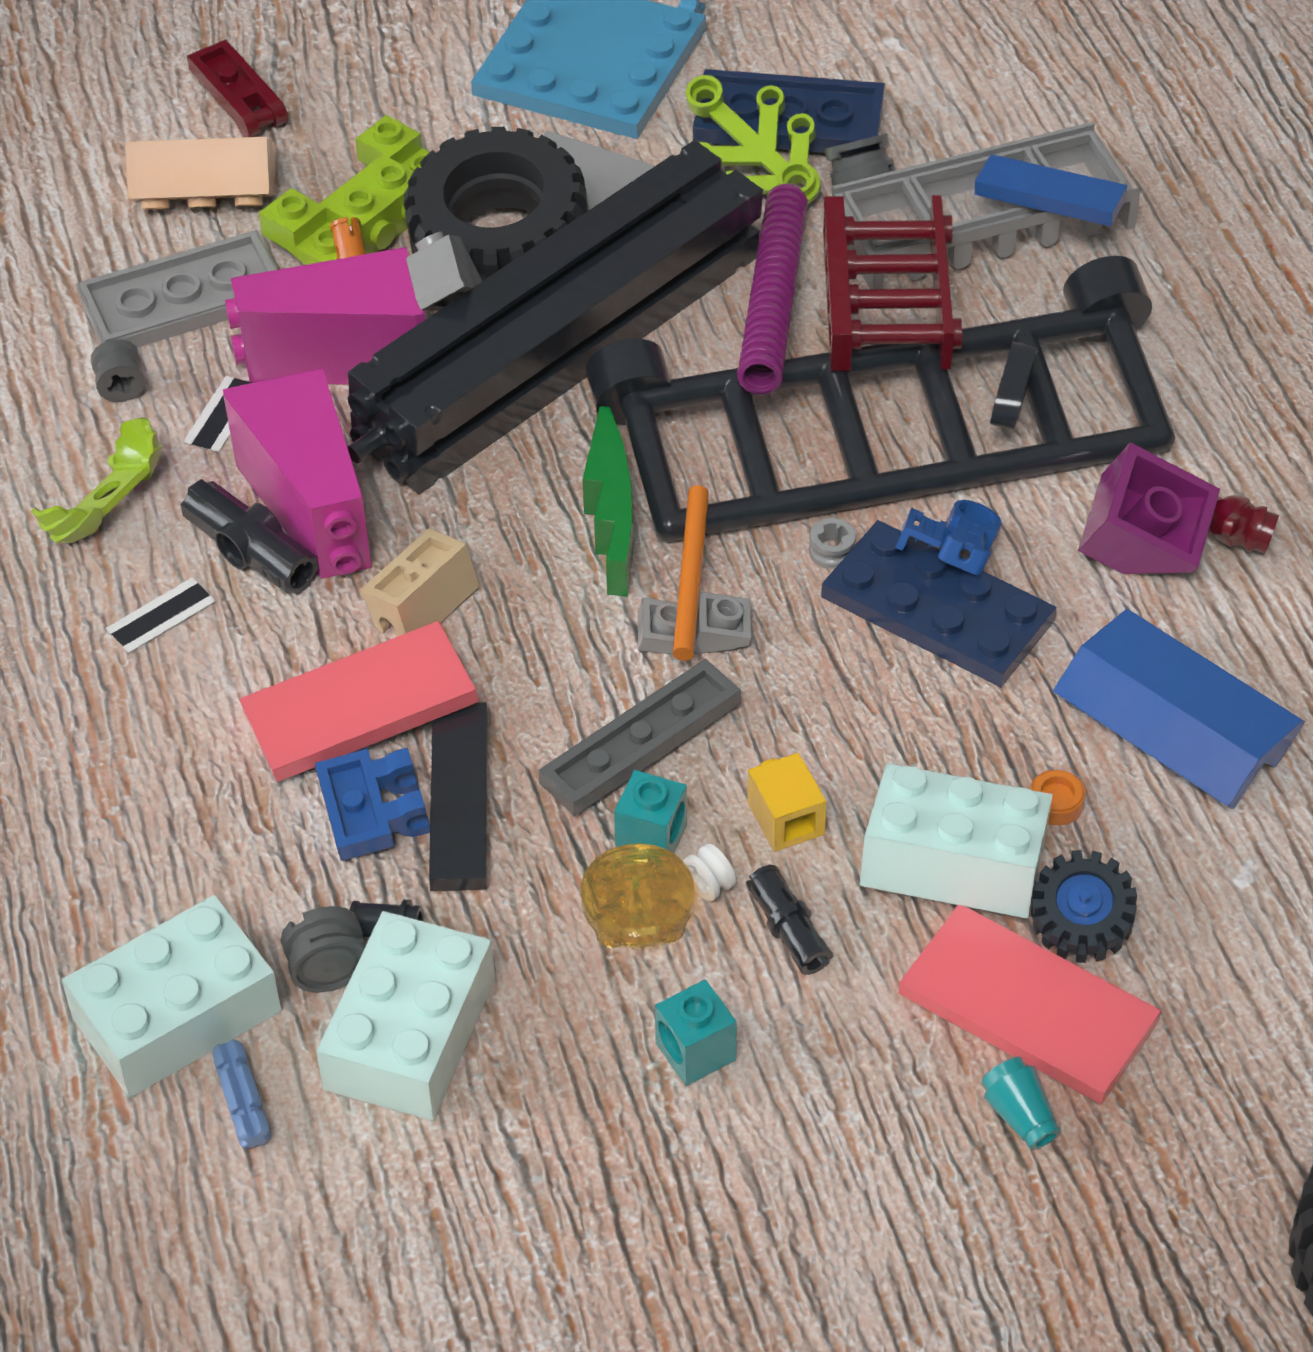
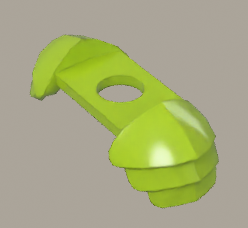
[30,417,163,543]

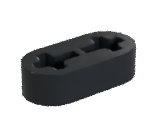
[990,341,1038,431]

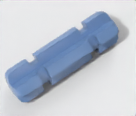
[212,1040,271,1149]

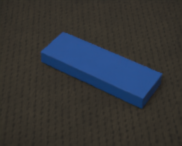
[974,154,1127,226]

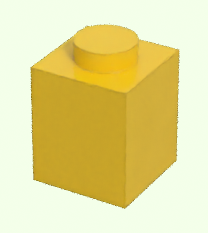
[747,752,826,852]

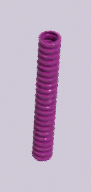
[737,184,808,395]

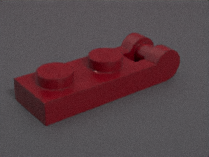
[187,39,289,138]

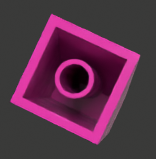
[225,247,426,385]
[222,368,372,579]

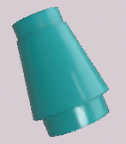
[981,1057,1061,1150]

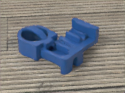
[895,500,1002,576]

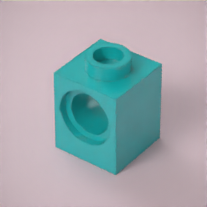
[614,770,687,867]
[655,979,737,1086]

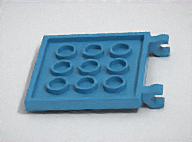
[471,0,706,139]

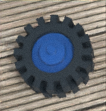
[1031,850,1137,963]

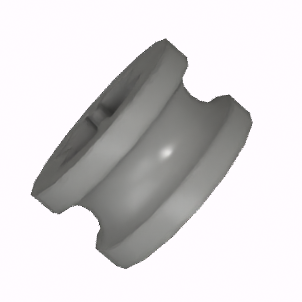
[809,517,856,569]

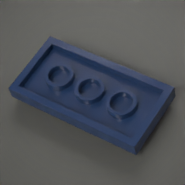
[693,69,885,155]
[821,520,1057,688]

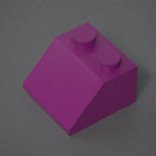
[1078,442,1220,574]

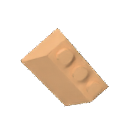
[125,137,277,210]

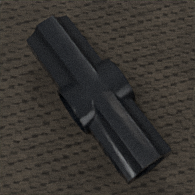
[180,479,319,595]

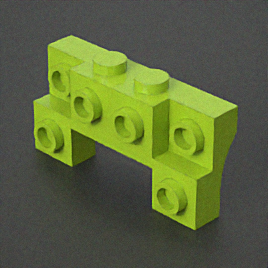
[259,115,429,265]

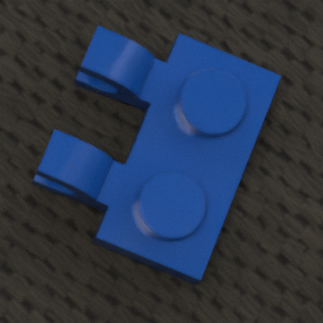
[315,747,430,861]

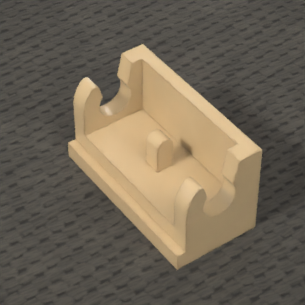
[359,528,479,637]

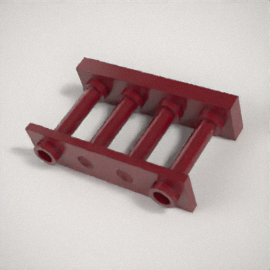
[823,195,962,371]

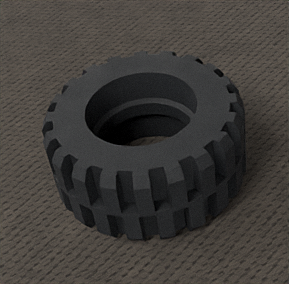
[404,126,588,281]

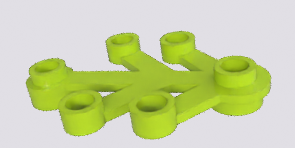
[686,75,821,204]

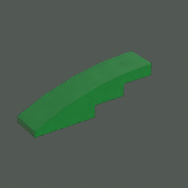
[582,406,633,597]

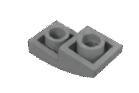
[638,591,751,654]

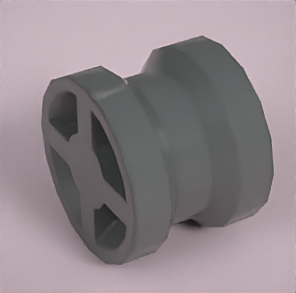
[91,339,146,402]

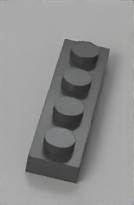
[539,658,741,816]

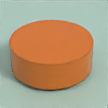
[1030,770,1086,825]

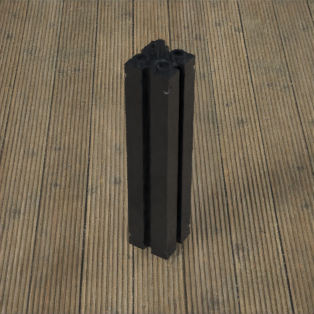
[347,140,763,495]

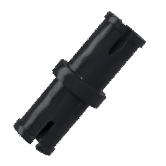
[746,865,833,975]

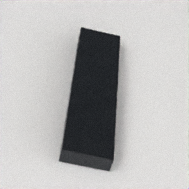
[429,702,488,891]

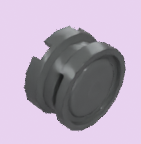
[824,133,896,186]
[280,906,366,993]

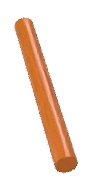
[673,485,709,661]

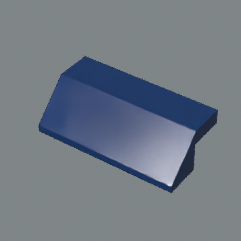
[1053,609,1306,809]

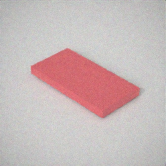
[239,621,479,782]
[898,905,1161,1105]

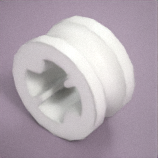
[682,844,736,901]

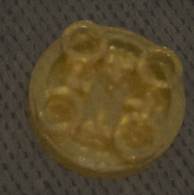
[581,843,695,948]

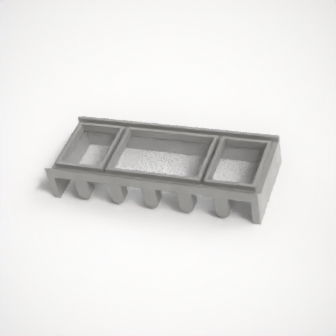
[832,122,1141,289]

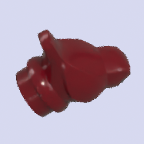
[1209,495,1279,554]

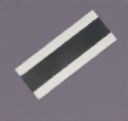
[183,376,252,452]
[105,577,216,653]

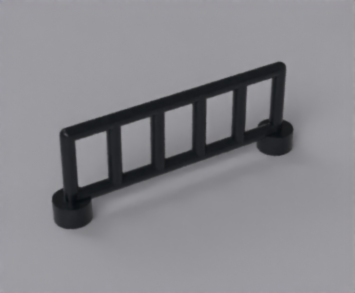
[586,256,1175,542]

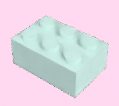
[859,763,1053,919]
[61,894,281,1099]
[316,911,495,1121]

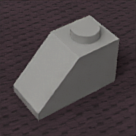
[406,231,482,311]

